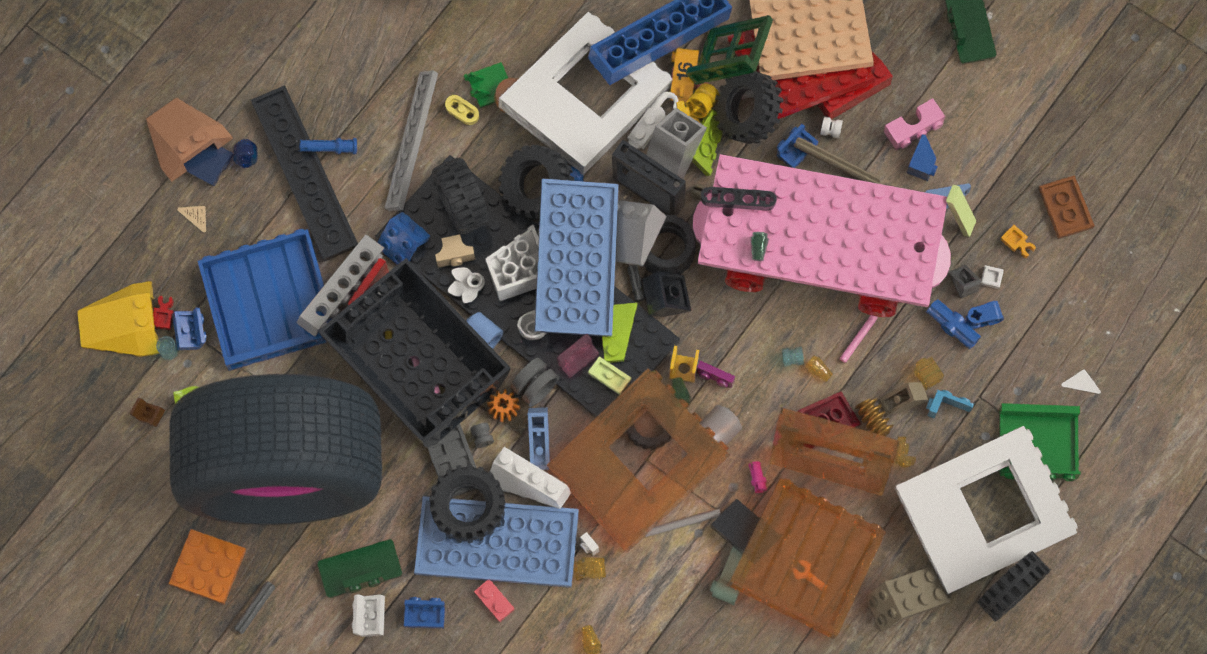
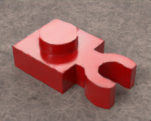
[153,296,174,330]

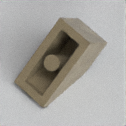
[880,382,928,416]

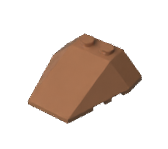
[146,98,233,182]

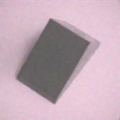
[949,265,981,298]

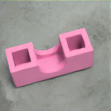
[884,99,945,150]

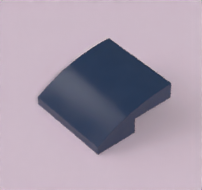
[184,144,234,186]

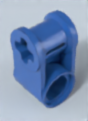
[965,301,1004,329]

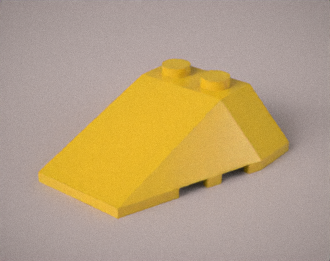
[77,281,160,357]

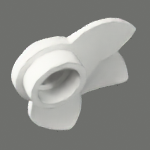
[448,267,485,303]

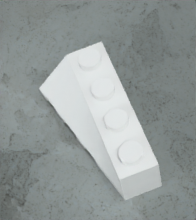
[490,447,571,509]

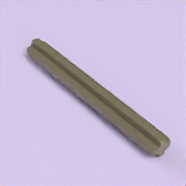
[794,137,880,184]

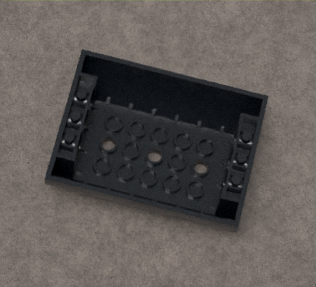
[318,258,511,447]

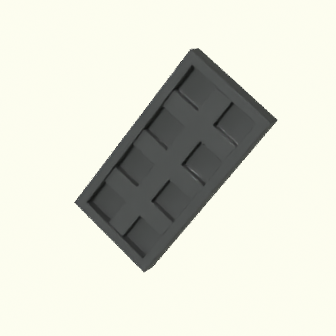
[427,424,476,498]

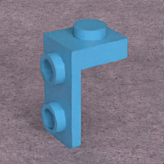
[926,390,974,419]

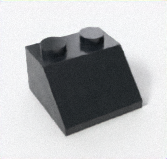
[642,271,691,317]

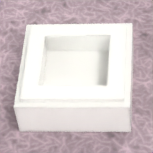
[981,265,1004,289]

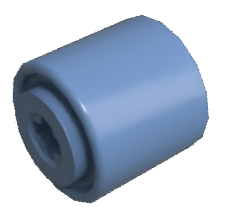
[466,312,504,349]

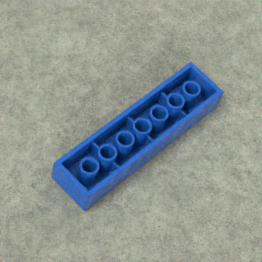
[588,0,732,85]

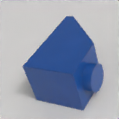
[907,134,938,181]

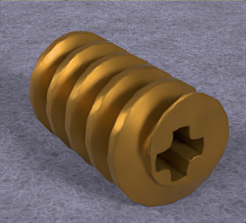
[855,398,894,441]

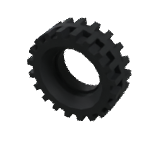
[714,71,783,144]
[429,464,505,543]
[977,551,1051,621]

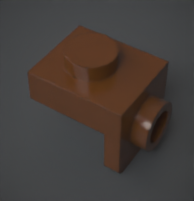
[130,398,165,427]

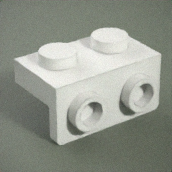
[352,594,385,637]

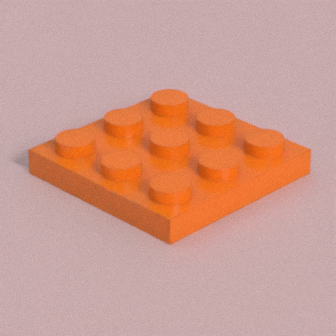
[169,529,246,604]

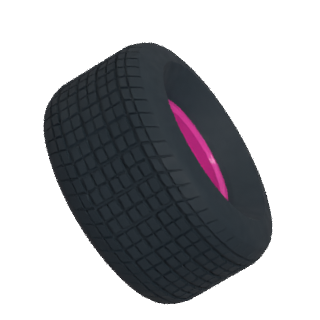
[169,374,382,525]

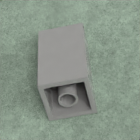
[646,108,707,187]

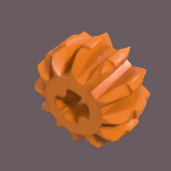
[487,389,520,422]

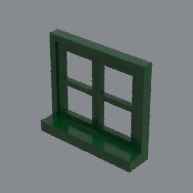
[685,15,773,85]

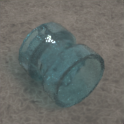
[156,336,178,360]
[782,346,804,367]

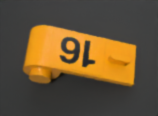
[669,48,699,103]

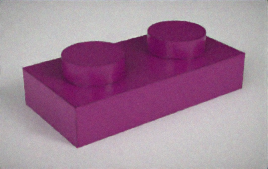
[697,361,735,388]

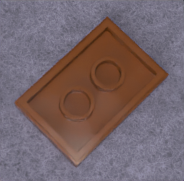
[1038,175,1095,239]

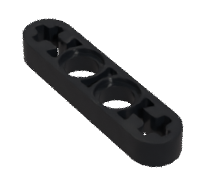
[701,187,777,211]

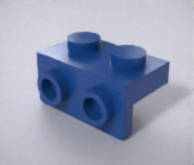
[776,124,819,168]
[172,308,207,350]
[404,597,445,629]

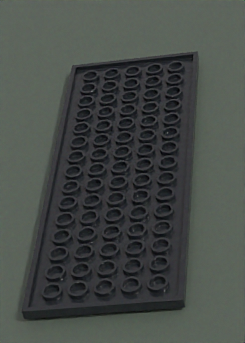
[375,155,680,425]

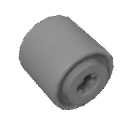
[696,405,742,451]

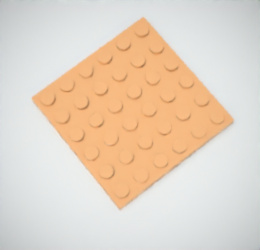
[749,0,874,80]

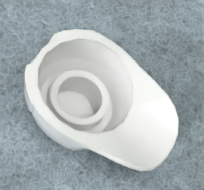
[518,310,546,340]

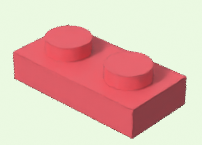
[474,580,515,622]

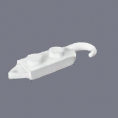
[627,92,678,150]

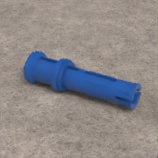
[299,138,357,154]

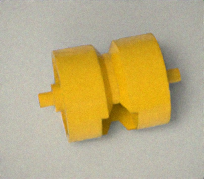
[686,83,720,118]

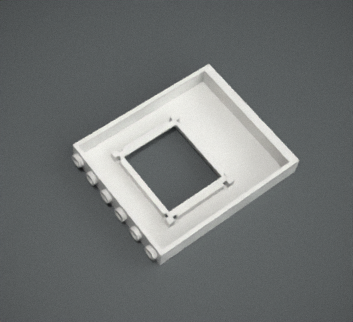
[499,12,672,175]
[895,426,1078,594]

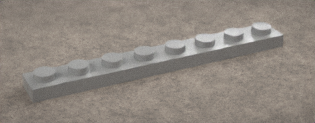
[385,70,438,211]

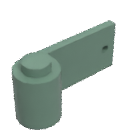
[710,547,752,605]

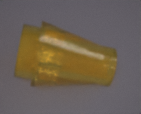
[804,355,833,382]
[581,625,602,654]

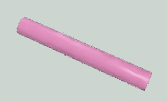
[840,315,878,363]

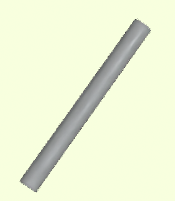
[644,509,721,537]

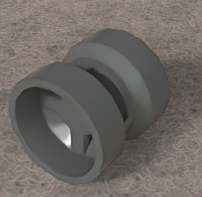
[470,423,494,448]

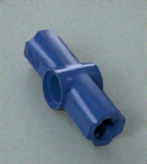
[926,299,981,350]

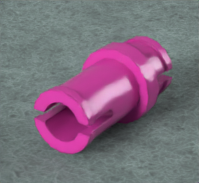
[748,461,767,493]

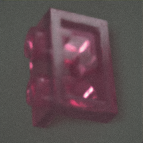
[557,334,599,378]

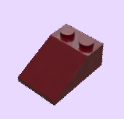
[788,391,861,452]

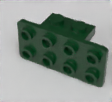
[945,0,997,64]
[318,539,402,598]

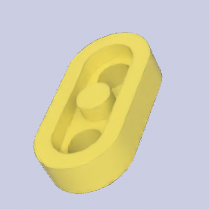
[445,95,479,125]

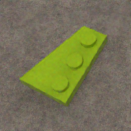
[692,109,723,176]
[602,303,638,363]

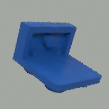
[377,212,430,265]

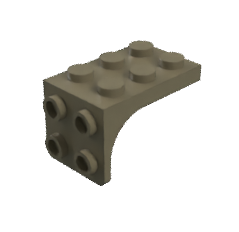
[866,566,950,631]

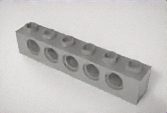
[297,235,384,337]

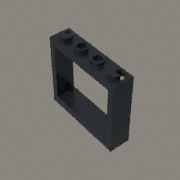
[612,140,686,216]

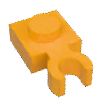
[1000,225,1036,259]

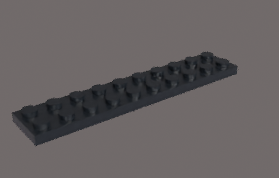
[251,85,358,262]

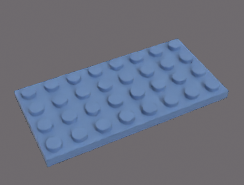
[534,179,619,337]
[414,496,579,588]

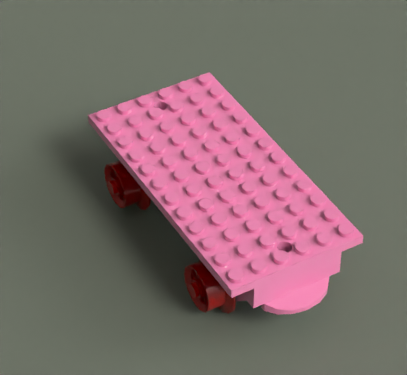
[693,154,951,317]

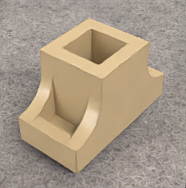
[435,234,475,268]

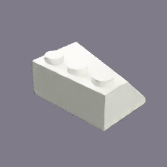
[485,225,539,301]

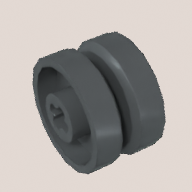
[510,358,559,407]

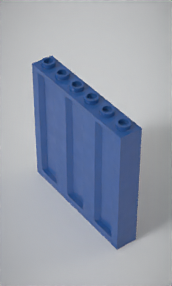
[198,229,332,371]

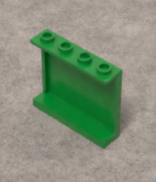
[999,403,1081,482]

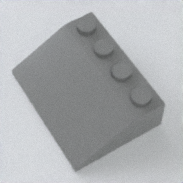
[615,200,667,266]

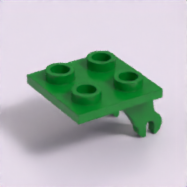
[463,62,508,108]

